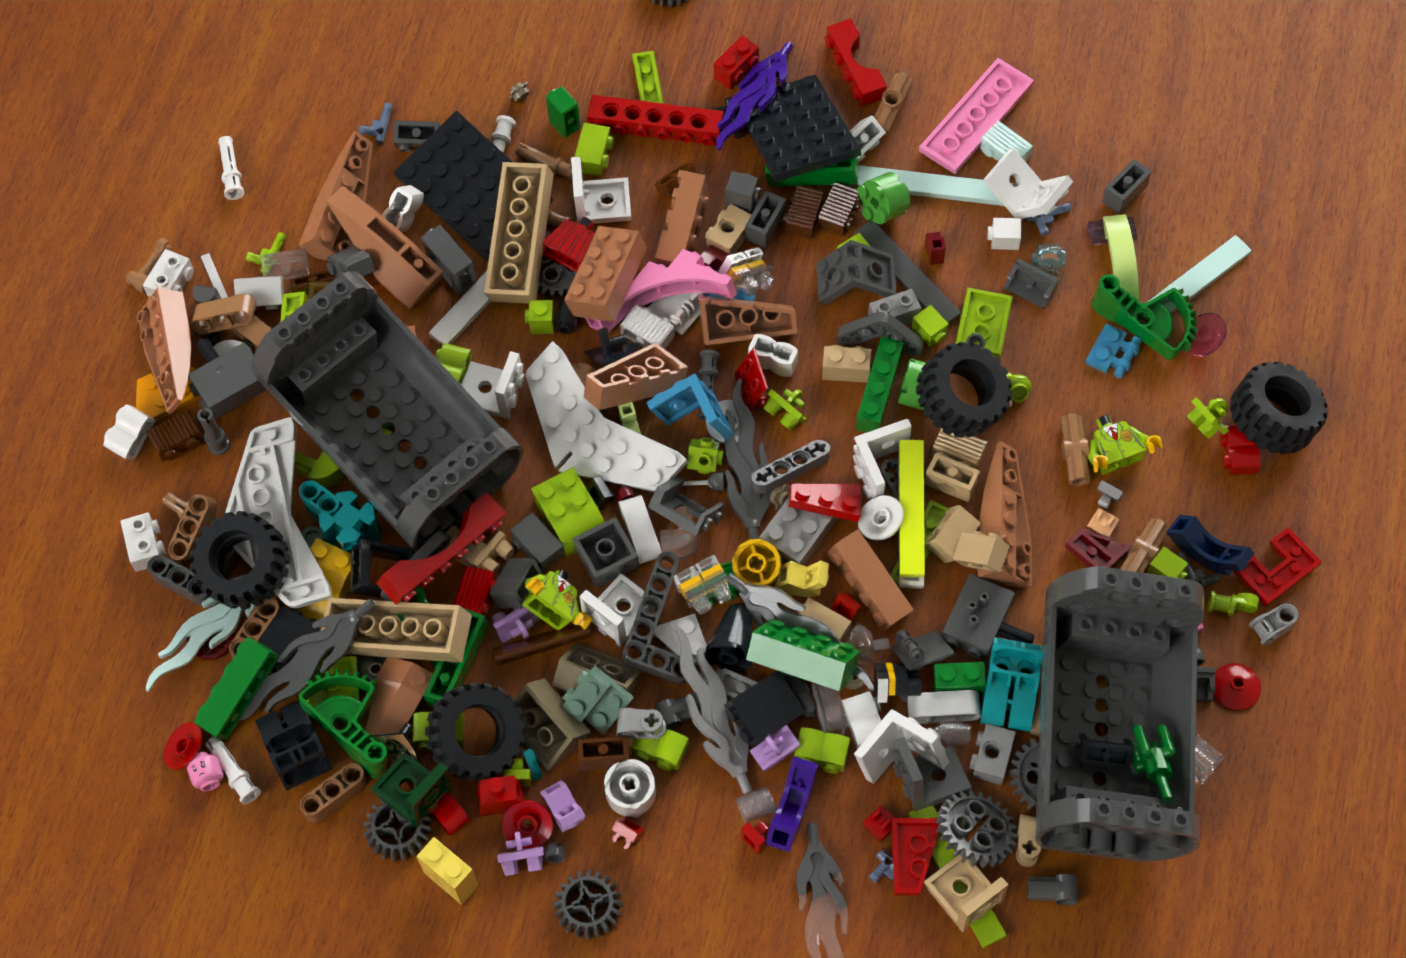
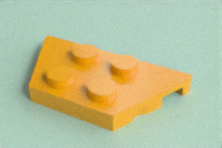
[136,366,201,422]

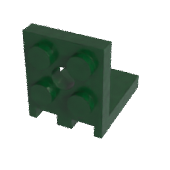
[371,752,451,828]

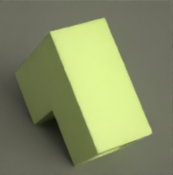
[618,402,641,434]

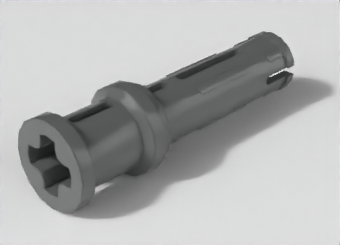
[698,350,720,421]
[197,408,230,455]

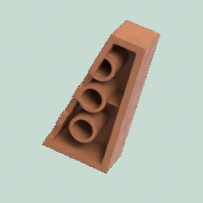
[655,170,709,268]
[698,295,798,345]
[583,343,688,410]
[826,529,914,630]

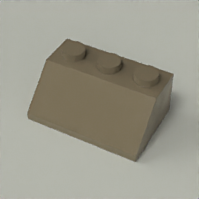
[552,642,642,695]
[513,678,591,771]

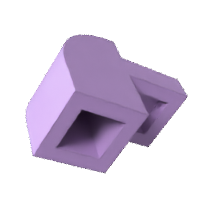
[539,780,586,832]

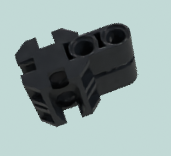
[255,700,333,791]

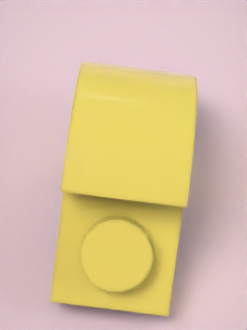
[775,561,829,597]

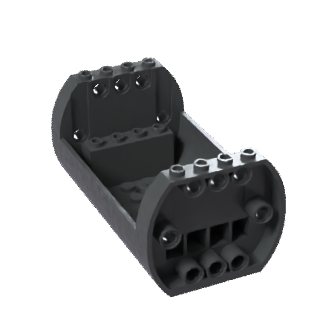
[251,272,523,551]
[1035,566,1204,862]

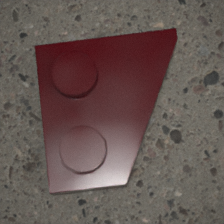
[1064,528,1132,568]

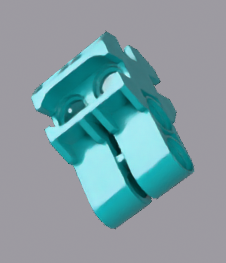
[299,481,381,554]
[980,637,1043,732]

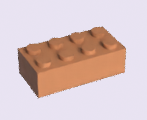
[564,226,647,322]

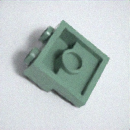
[562,666,634,735]

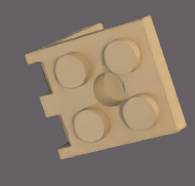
[924,854,1008,932]

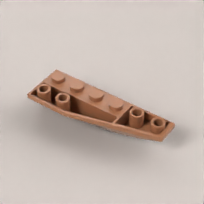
[298,131,373,261]
[326,186,443,311]
[137,287,191,414]
[978,441,1032,588]

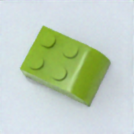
[531,467,605,557]

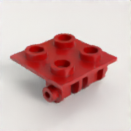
[735,348,768,412]

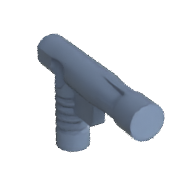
[359,103,393,145]
[1026,203,1071,237]
[868,849,893,883]

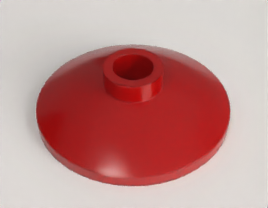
[1213,663,1261,711]
[164,722,202,770]
[502,800,553,849]

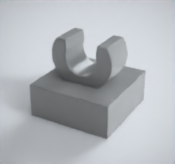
[1097,480,1124,509]

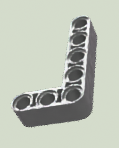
[147,547,242,606]
[622,551,687,685]

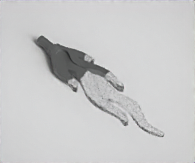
[796,823,848,958]

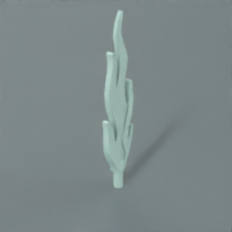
[146,574,256,692]

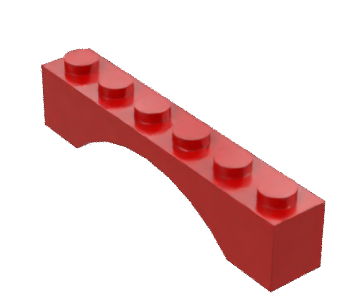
[377,492,506,605]

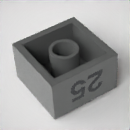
[572,517,639,589]

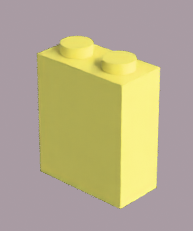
[416,837,479,905]

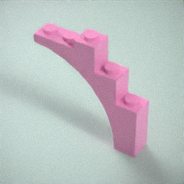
[585,249,737,333]

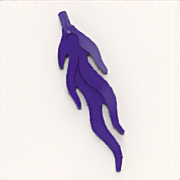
[717,42,793,151]

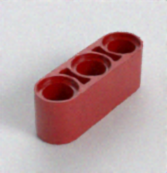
[407,766,471,837]

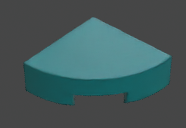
[523,749,542,781]

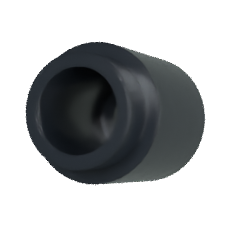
[554,299,580,334]

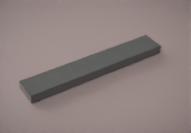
[854,220,961,324]

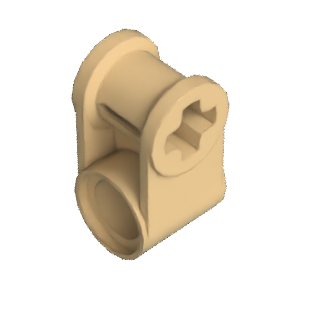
[1015,814,1041,867]

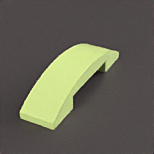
[1102,214,1139,301]

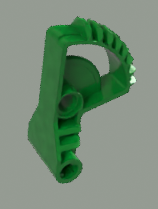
[1091,274,1197,361]
[299,669,388,779]

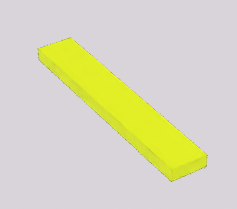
[899,440,925,577]

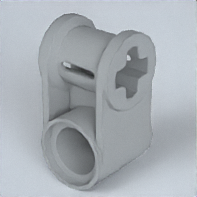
[1248,604,1298,646]
[616,708,667,740]

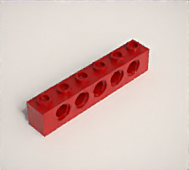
[587,94,723,146]

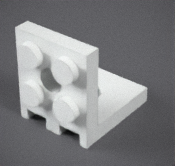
[983,148,1073,219]
[571,157,632,224]
[462,351,525,419]
[853,419,912,499]
[580,573,655,647]
[854,709,949,784]

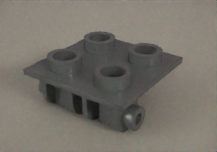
[891,630,955,671]

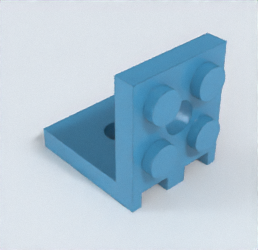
[646,373,734,440]

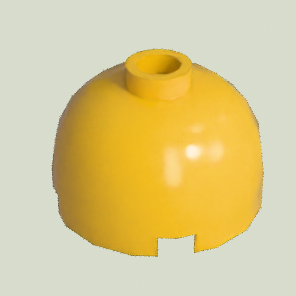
[732,539,782,586]

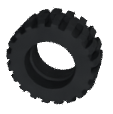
[916,342,1012,438]
[1230,362,1328,454]
[190,511,290,609]
[425,683,526,780]

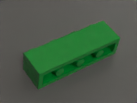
[765,157,859,187]
[856,336,904,432]
[423,608,489,707]
[194,637,280,740]

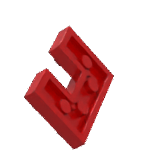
[1233,527,1322,607]

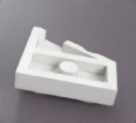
[653,614,707,666]

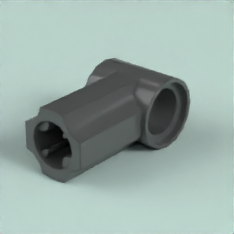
[654,694,701,730]
[1027,874,1079,905]

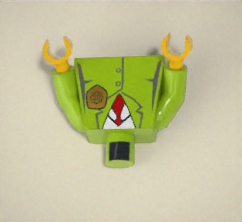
[1087,415,1163,475]
[522,570,593,631]

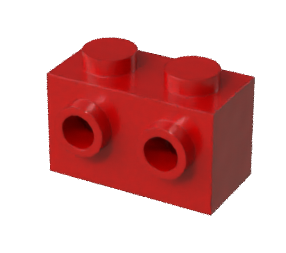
[713,35,760,90]

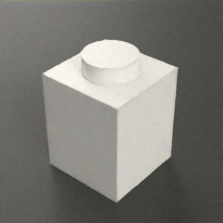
[987,218,1021,250]

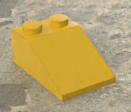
[284,538,351,620]

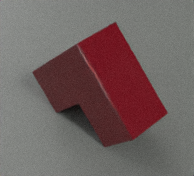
[925,232,946,265]
[701,245,735,274]

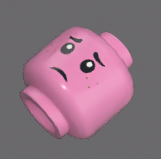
[187,752,224,792]

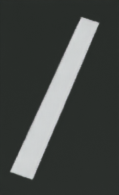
[201,253,228,298]

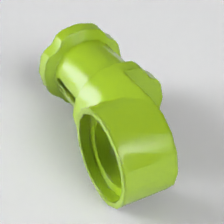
[1207,591,1259,617]

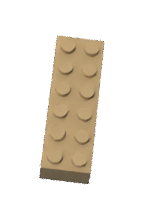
[484,162,554,304]
[321,598,472,663]

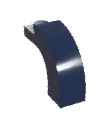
[1166,515,1255,576]

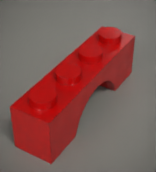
[824,18,887,107]

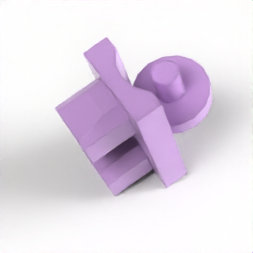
[492,606,540,643]
[750,725,801,772]
[497,831,545,876]

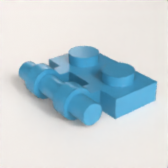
[1085,324,1142,378]

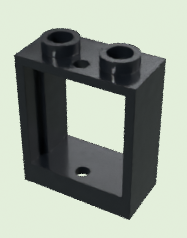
[350,539,415,602]

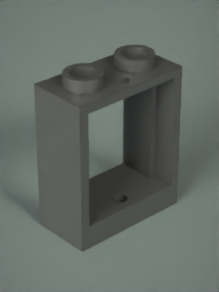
[421,225,477,297]

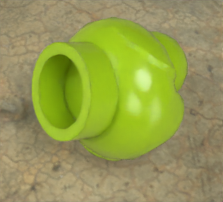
[1006,372,1032,403]

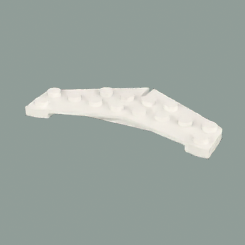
[526,341,689,492]
[225,417,333,608]

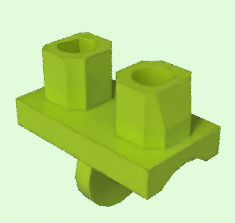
[763,389,808,431]
[1187,397,1229,439]

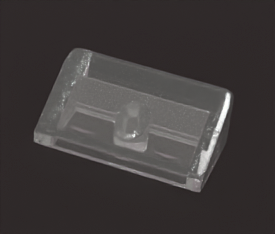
[260,248,310,280]

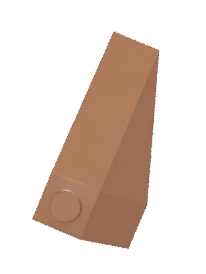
[365,657,433,735]

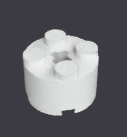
[604,759,656,818]

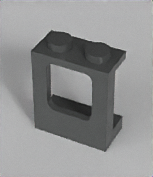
[648,476,725,536]

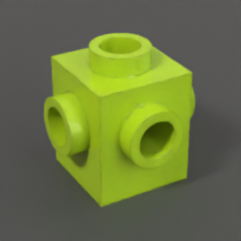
[687,438,723,474]

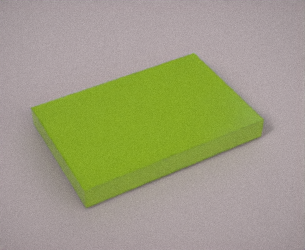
[955,288,1013,359]

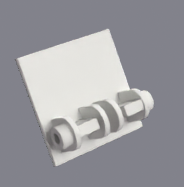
[648,293,704,335]

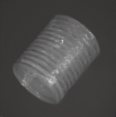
[736,787,776,823]

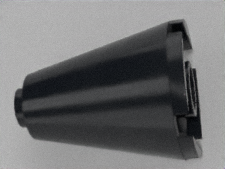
[704,603,753,673]

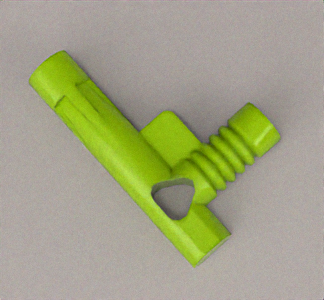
[246,232,286,275]

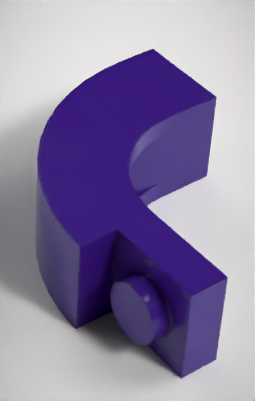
[765,756,818,852]

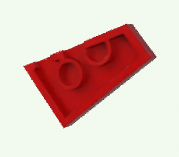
[788,484,861,522]
[891,818,939,896]

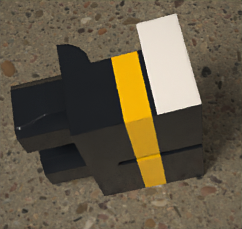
[874,663,921,703]

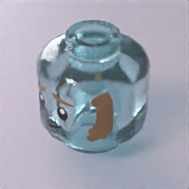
[1031,243,1066,274]

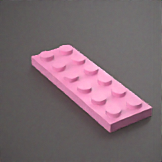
[919,58,1034,174]

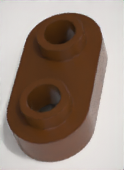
[655,162,696,196]

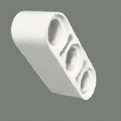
[618,495,662,564]
[907,690,981,724]

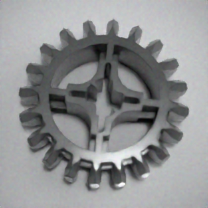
[363,799,432,862]
[553,869,623,940]

